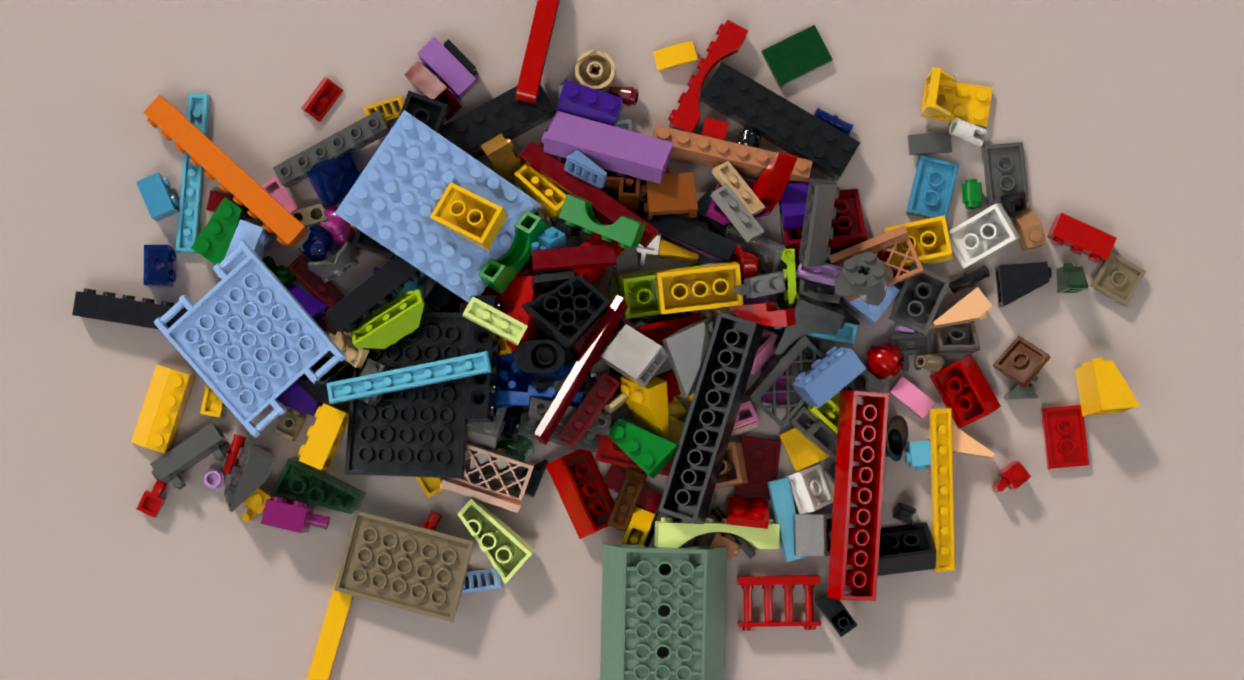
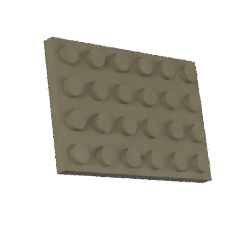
[334,510,475,622]

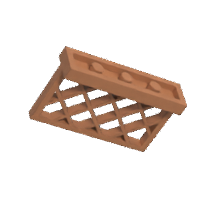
[829,225,924,303]
[440,442,534,513]

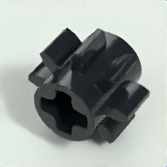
[736,128,761,148]

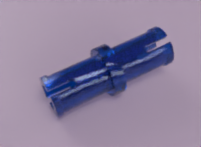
[814,107,854,136]

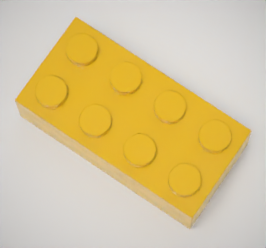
[655,262,743,314]

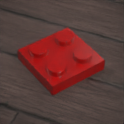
[726,496,769,529]

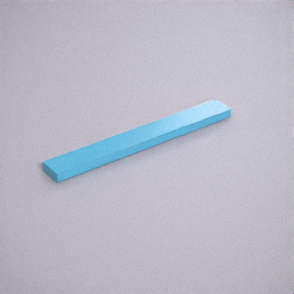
[176,93,210,254]
[326,351,492,404]

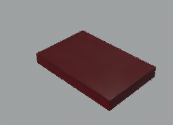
[734,435,781,500]

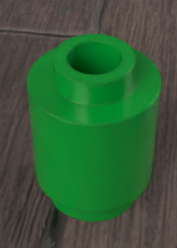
[961,179,983,209]

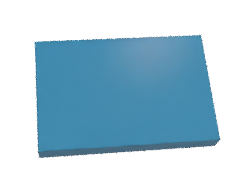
[906,155,959,220]

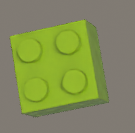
[617,269,661,319]

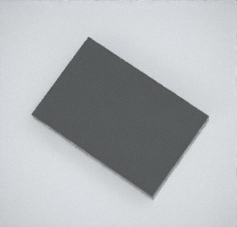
[981,142,1029,206]

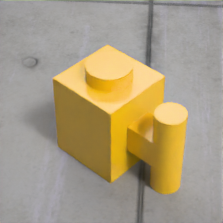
[241,487,274,522]

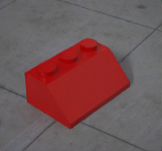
[930,354,1001,429]

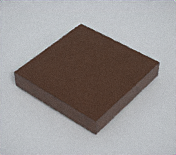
[992,336,1051,388]

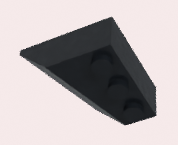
[522,275,611,353]

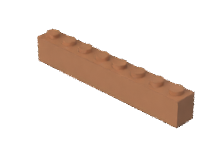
[652,125,812,184]

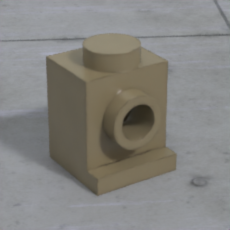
[273,408,306,441]

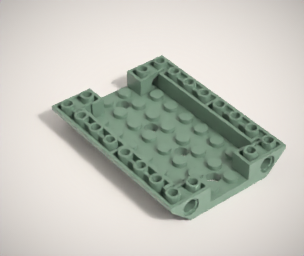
[600,544,727,680]

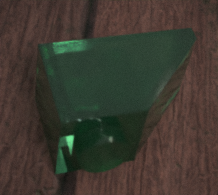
[1057,263,1088,293]

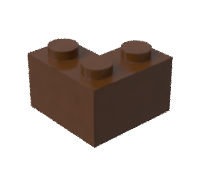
[599,168,640,213]

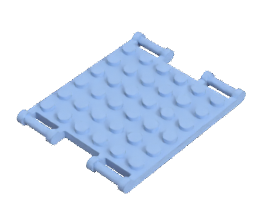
[154,240,347,438]

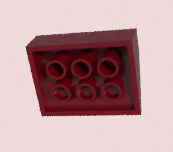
[778,189,867,257]

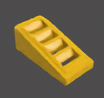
[363,95,404,122]
[658,239,699,263]

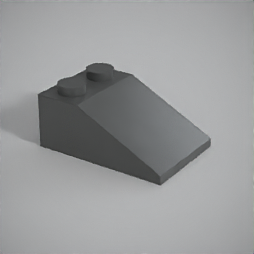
[888,264,950,336]

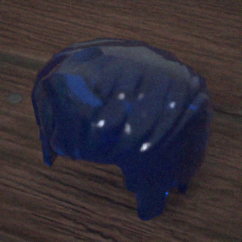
[298,225,334,262]

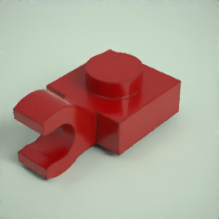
[136,481,168,518]

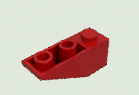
[753,152,798,210]

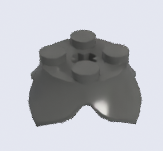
[308,239,359,283]
[835,252,893,306]

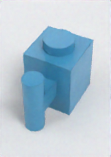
[531,227,568,251]

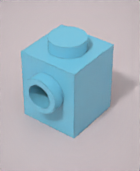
[904,440,931,471]

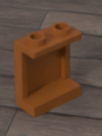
[641,172,698,220]

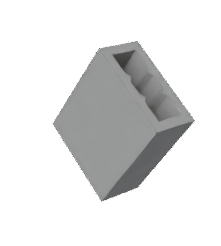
[601,324,668,388]

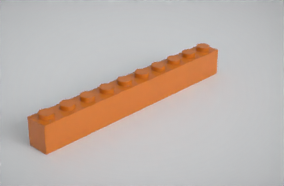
[143,95,309,248]

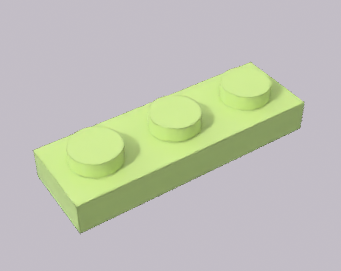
[462,296,528,346]

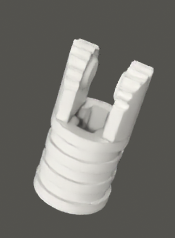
[948,117,987,147]

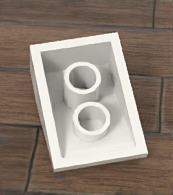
[948,203,1021,269]

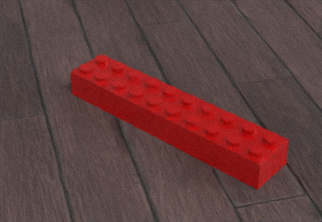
[827,390,889,601]

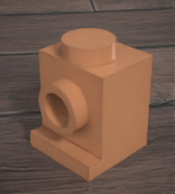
[709,532,742,559]

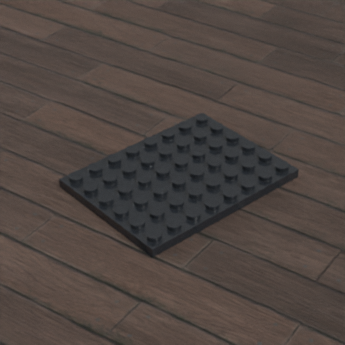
[344,312,470,479]

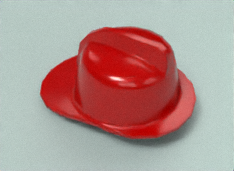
[733,244,760,285]

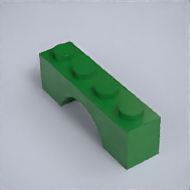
[559,194,647,250]
[478,210,548,294]

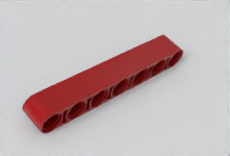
[515,0,560,103]

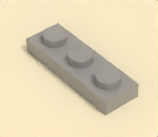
[710,184,765,243]

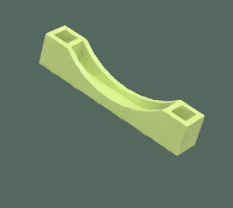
[654,517,780,549]

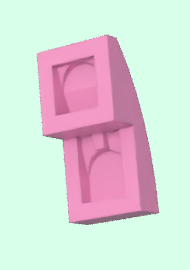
[888,376,935,419]

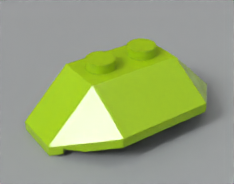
[351,289,424,349]

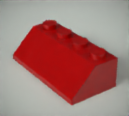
[546,449,614,539]

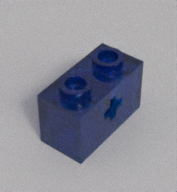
[143,245,176,287]

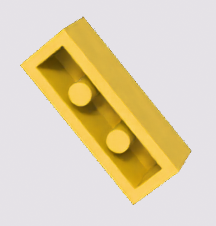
[514,164,566,223]

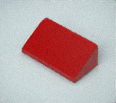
[301,77,344,122]

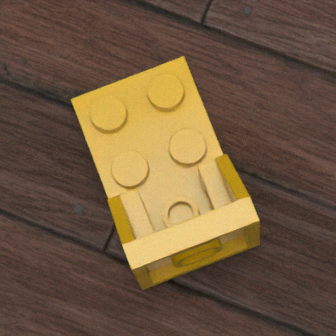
[920,67,993,128]

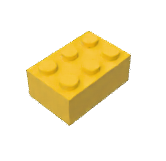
[298,403,349,471]

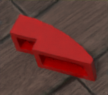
[729,302,796,327]

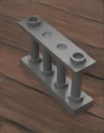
[517,397,611,452]

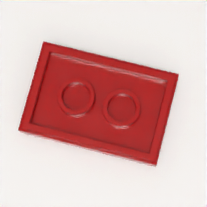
[1041,405,1089,469]

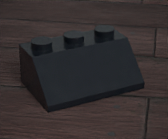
[878,522,936,576]

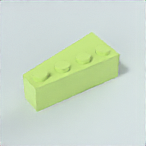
[458,498,535,584]

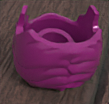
[320,206,354,245]

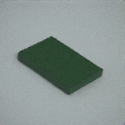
[761,25,833,87]

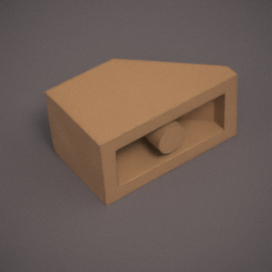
[1012,208,1047,251]

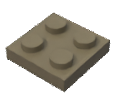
[1090,251,1146,307]

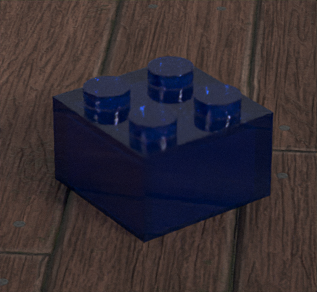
[307,153,360,209]

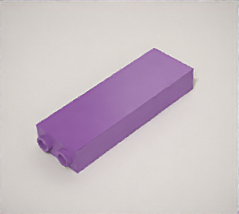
[541,111,673,184]

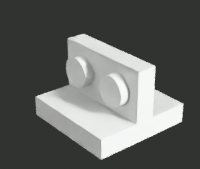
[786,464,833,514]

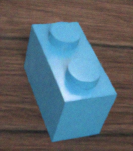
[136,172,179,222]

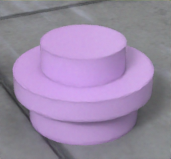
[204,469,225,489]

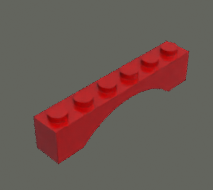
[668,19,748,133]

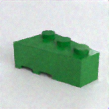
[191,198,247,265]
[608,418,678,479]

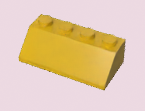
[131,365,196,453]

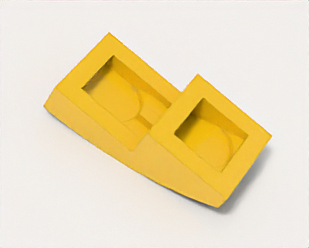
[653,41,699,72]

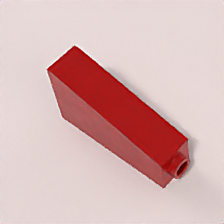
[501,276,544,353]

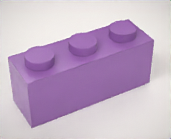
[417,37,478,100]

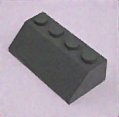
[798,178,839,267]

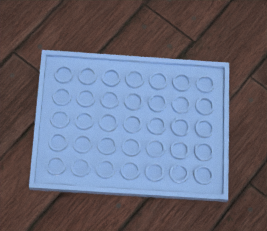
[334,110,540,303]

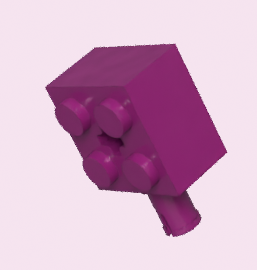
[261,496,330,533]

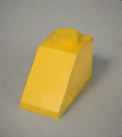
[621,507,655,545]

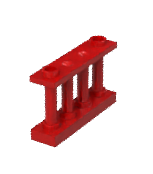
[736,575,821,631]

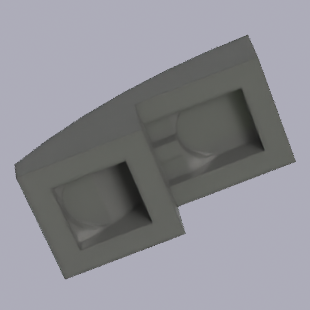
[908,132,952,155]

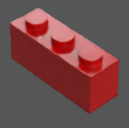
[1047,213,1117,263]

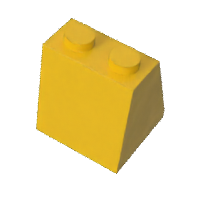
[1075,357,1139,417]

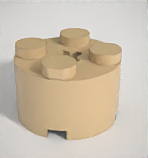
[575,50,615,92]

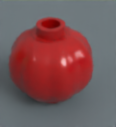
[866,342,904,379]

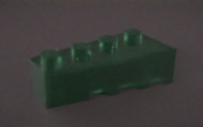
[271,456,366,514]

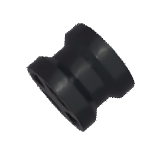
[892,502,917,524]

